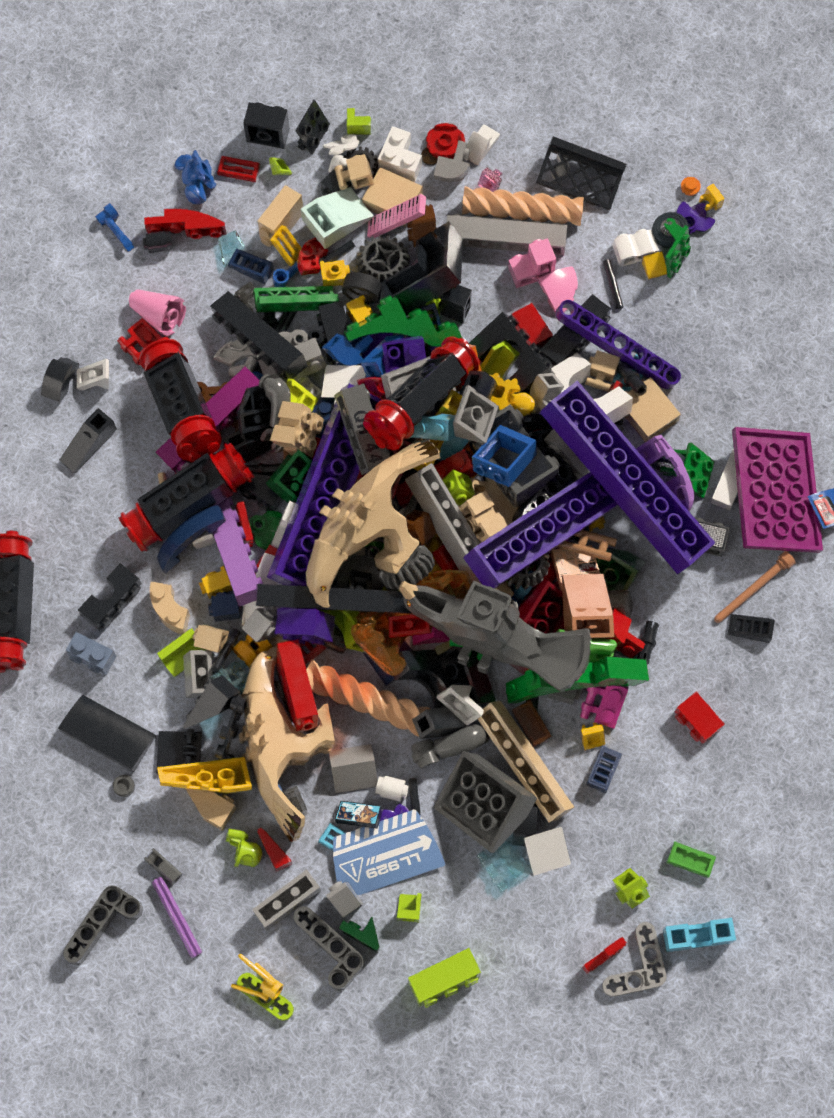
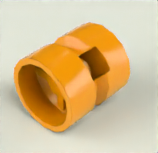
[232,634,272,668]

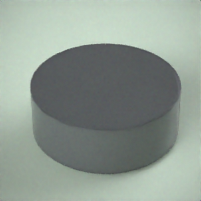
[113,775,135,797]

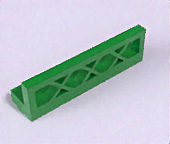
[253,286,339,313]

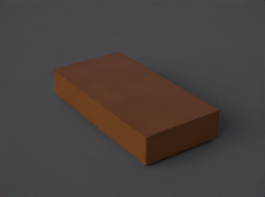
[511,700,552,748]

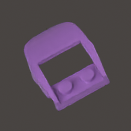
[636,435,694,511]

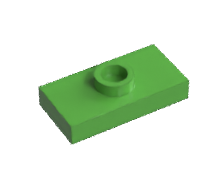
[667,841,716,878]

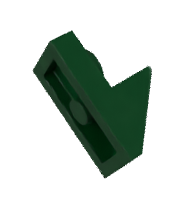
[339,917,380,953]

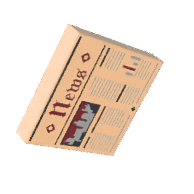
[550,545,600,591]

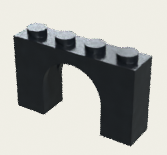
[468,311,555,395]
[387,649,467,739]

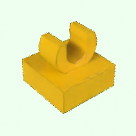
[699,184,725,211]
[581,722,605,750]

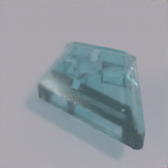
[218,230,245,267]

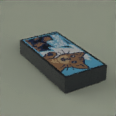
[335,801,383,829]

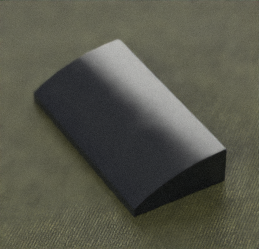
[58,695,156,772]

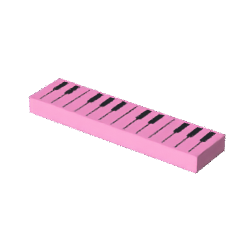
[367,194,426,238]

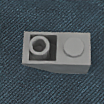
[326,881,363,917]

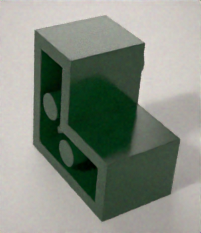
[265,449,312,503]

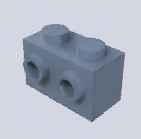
[66,632,117,675]

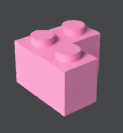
[508,238,556,288]

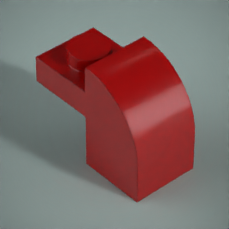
[604,609,645,659]

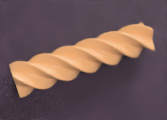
[462,186,584,226]
[306,659,431,737]

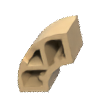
[150,582,190,635]

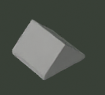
[453,385,499,444]
[329,744,378,794]

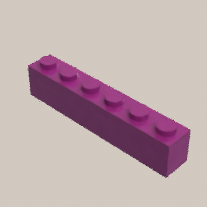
[155,366,260,473]

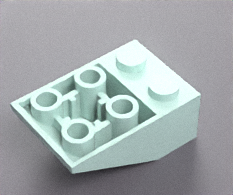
[301,187,374,249]

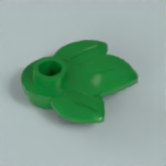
[249,511,283,550]

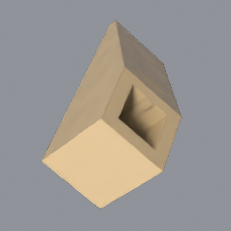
[186,789,236,831]

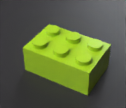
[408,948,481,1008]

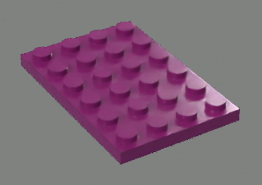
[732,427,823,553]

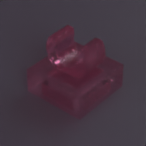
[478,167,503,192]

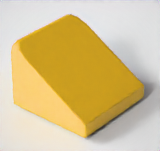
[642,251,667,280]

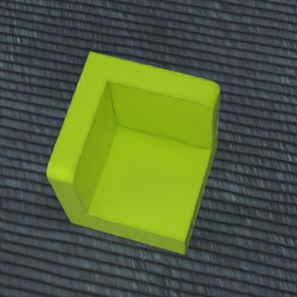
[347,108,371,135]
[397,893,422,923]

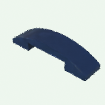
[157,505,226,574]

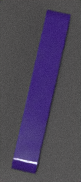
[555,300,681,389]

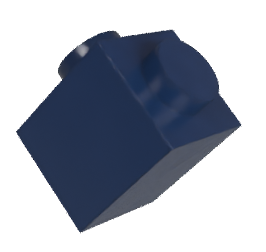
[208,592,240,622]

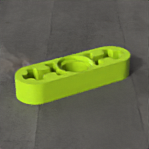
[237,973,294,1021]

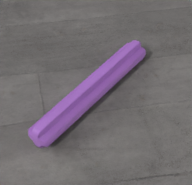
[152,877,202,958]

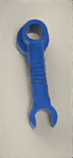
[95,203,135,252]
[272,262,299,287]

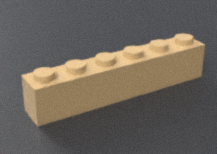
[478,701,575,823]

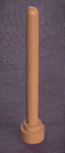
[714,551,796,623]

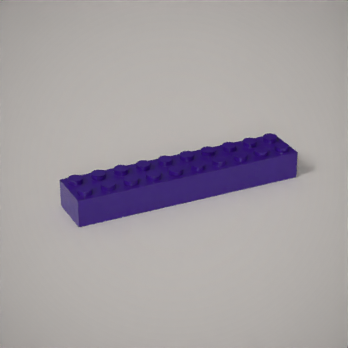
[540,381,715,575]
[267,383,382,586]
[463,472,619,589]

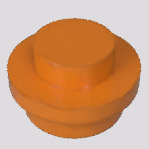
[681,177,701,196]

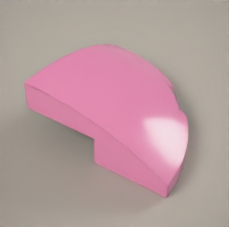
[538,266,578,312]

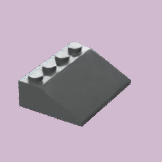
[433,751,537,853]

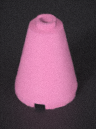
[129,289,186,336]

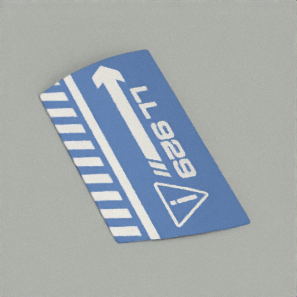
[333,810,445,895]

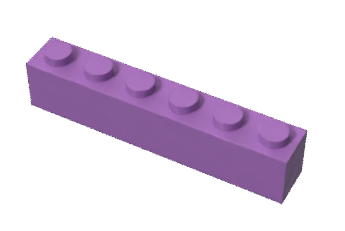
[213,496,263,606]

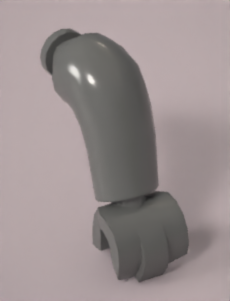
[259,374,291,453]
[411,724,490,768]

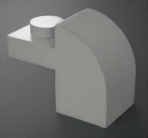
[434,141,470,182]
[530,373,564,413]

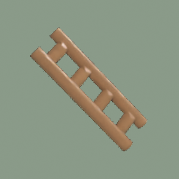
[558,530,617,561]

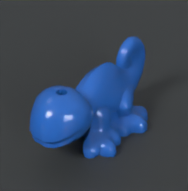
[175,150,216,205]

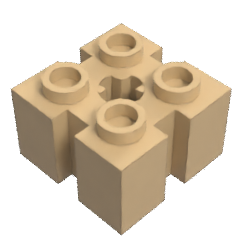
[270,401,324,458]
[459,491,507,543]

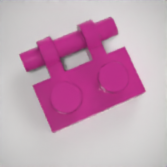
[580,686,629,729]

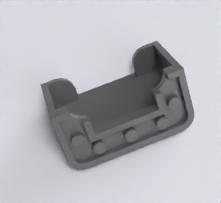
[469,404,560,508]

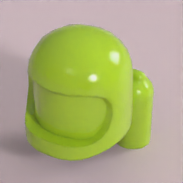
[225,829,262,867]

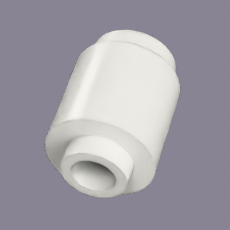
[375,776,409,802]

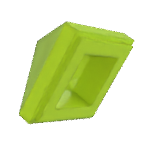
[269,157,292,176]

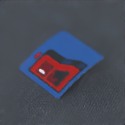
[808,488,834,529]

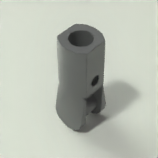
[144,848,182,885]

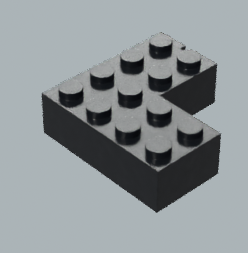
[380,221,463,316]

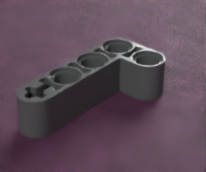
[63,885,143,965]
[293,906,364,991]

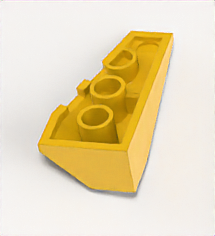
[157,757,252,794]

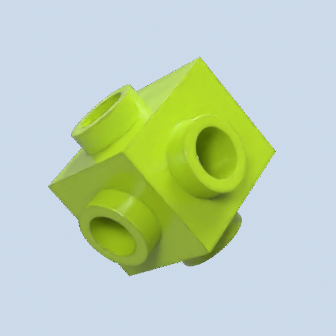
[442,470,475,506]
[612,868,650,909]

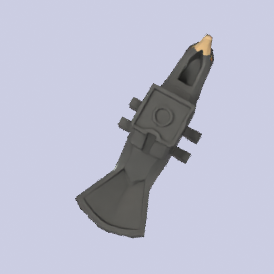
[399,581,592,692]

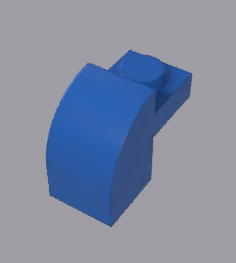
[322,334,373,366]

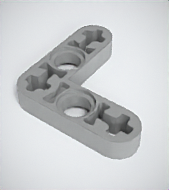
[602,922,666,997]

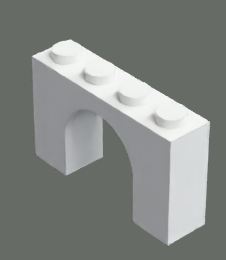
[551,353,633,423]

